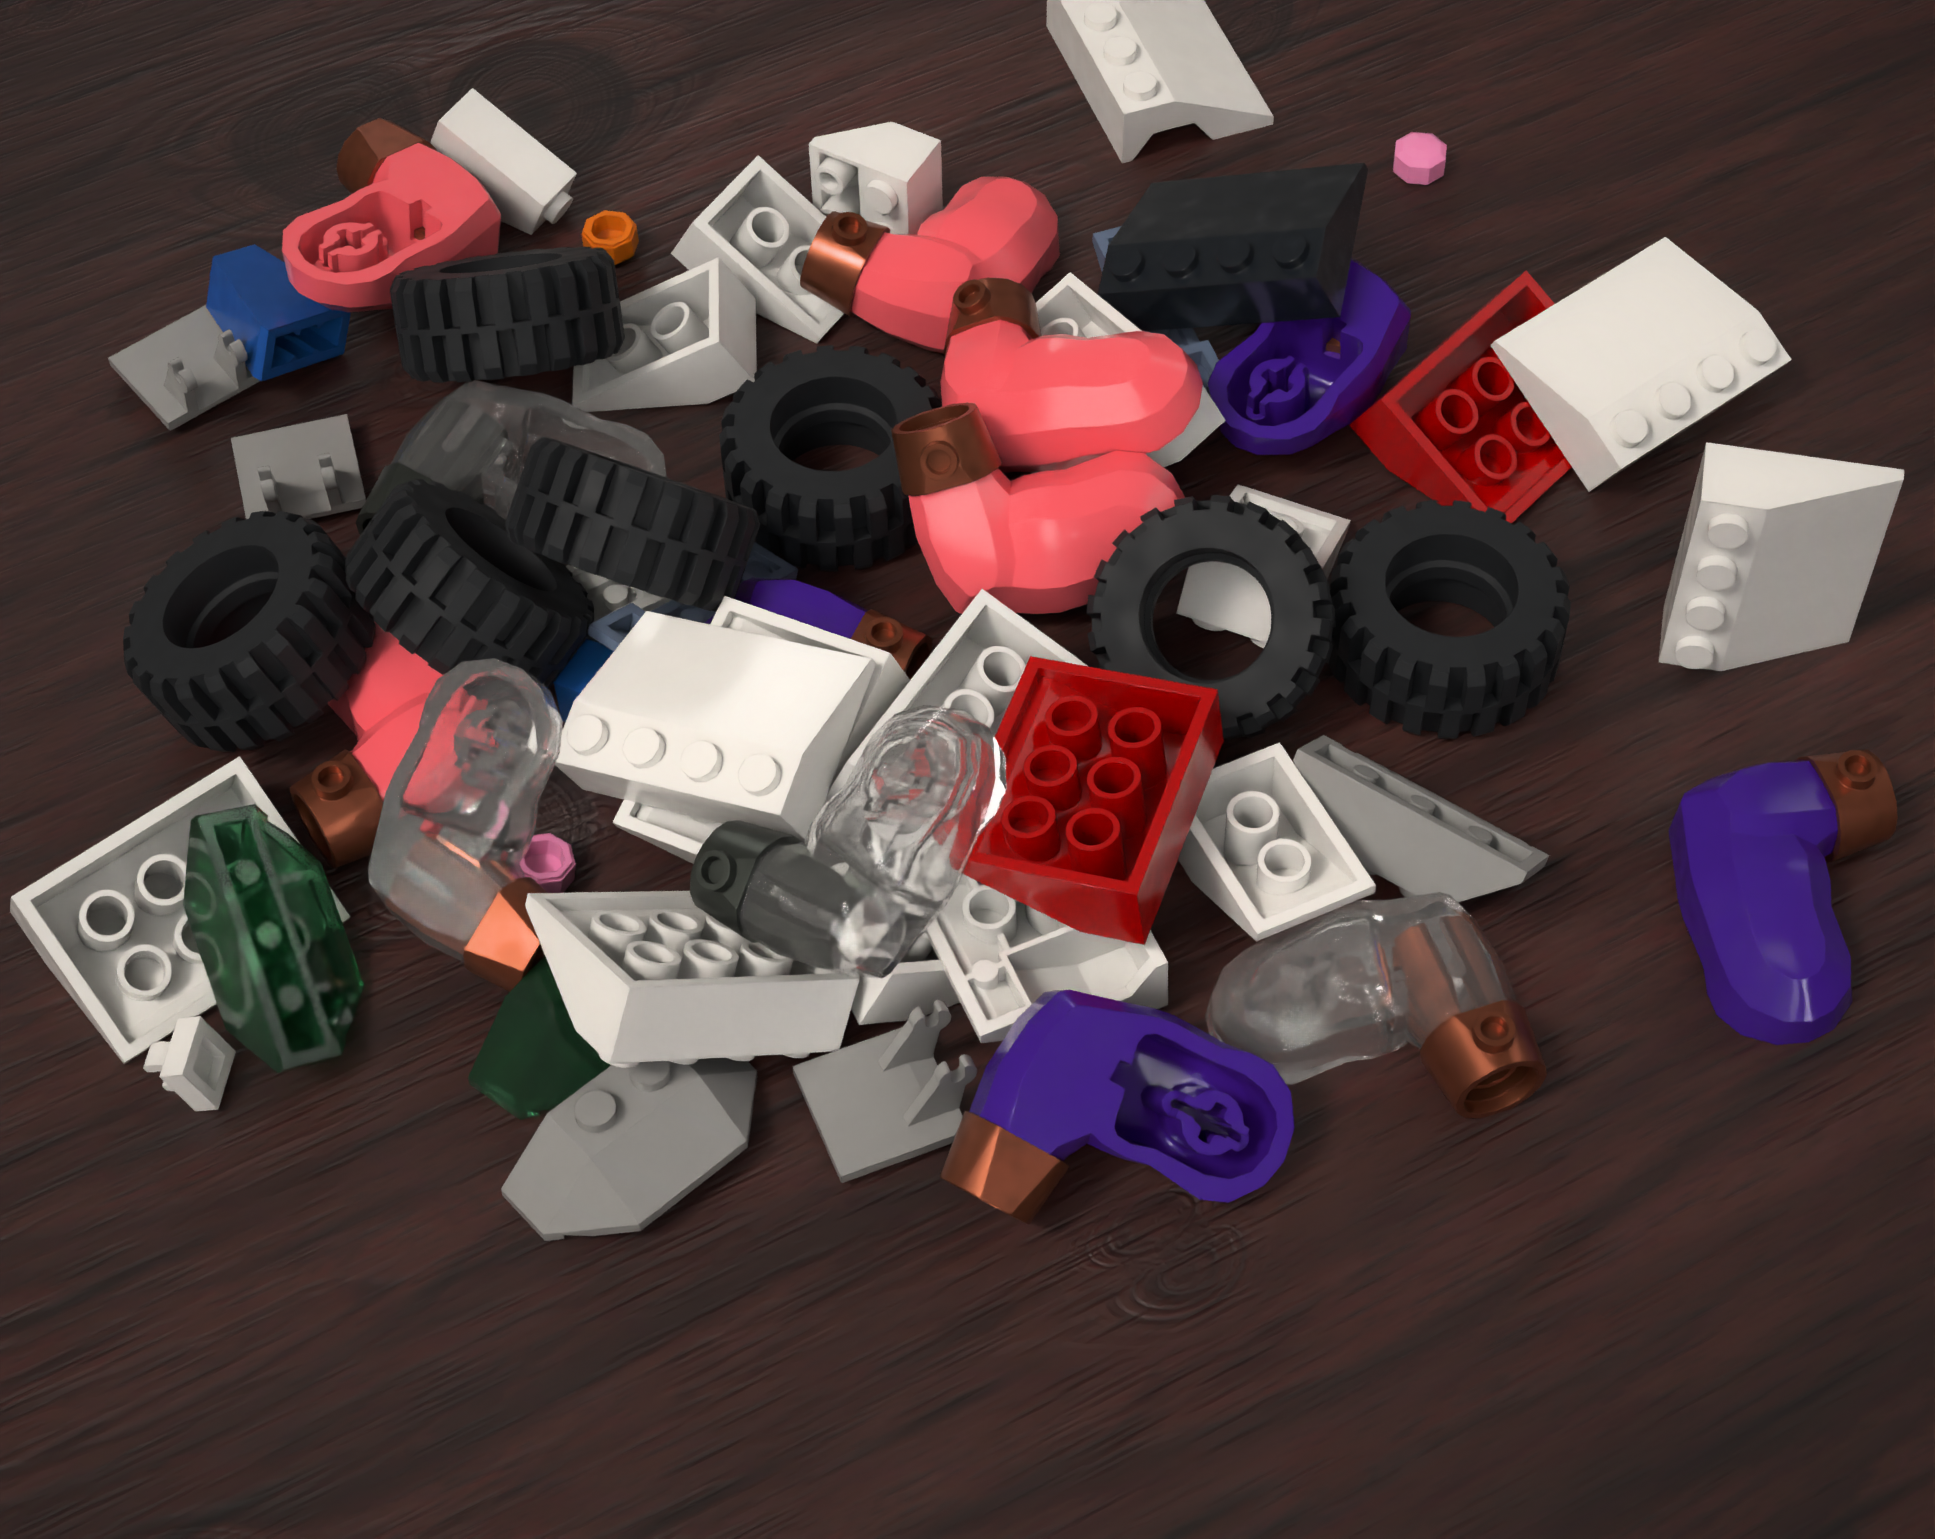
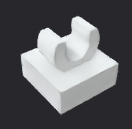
[143,1016,236,1111]

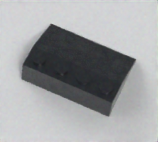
[1097,163,1368,331]

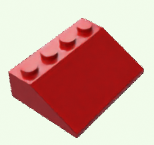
[1349,270,1572,524]
[942,656,1224,945]

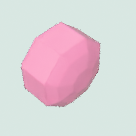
[1393,132,1447,185]
[510,833,576,893]

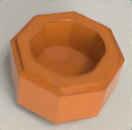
[581,210,639,265]

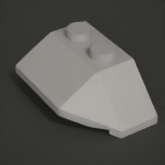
[1293,735,1550,908]
[501,1057,758,1241]

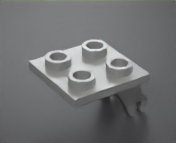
[108,305,259,431]
[231,414,366,519]
[792,1000,977,1183]

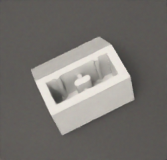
[809,122,943,234]

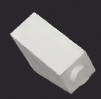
[430,88,577,235]

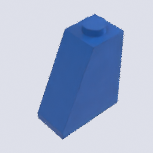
[206,244,351,382]

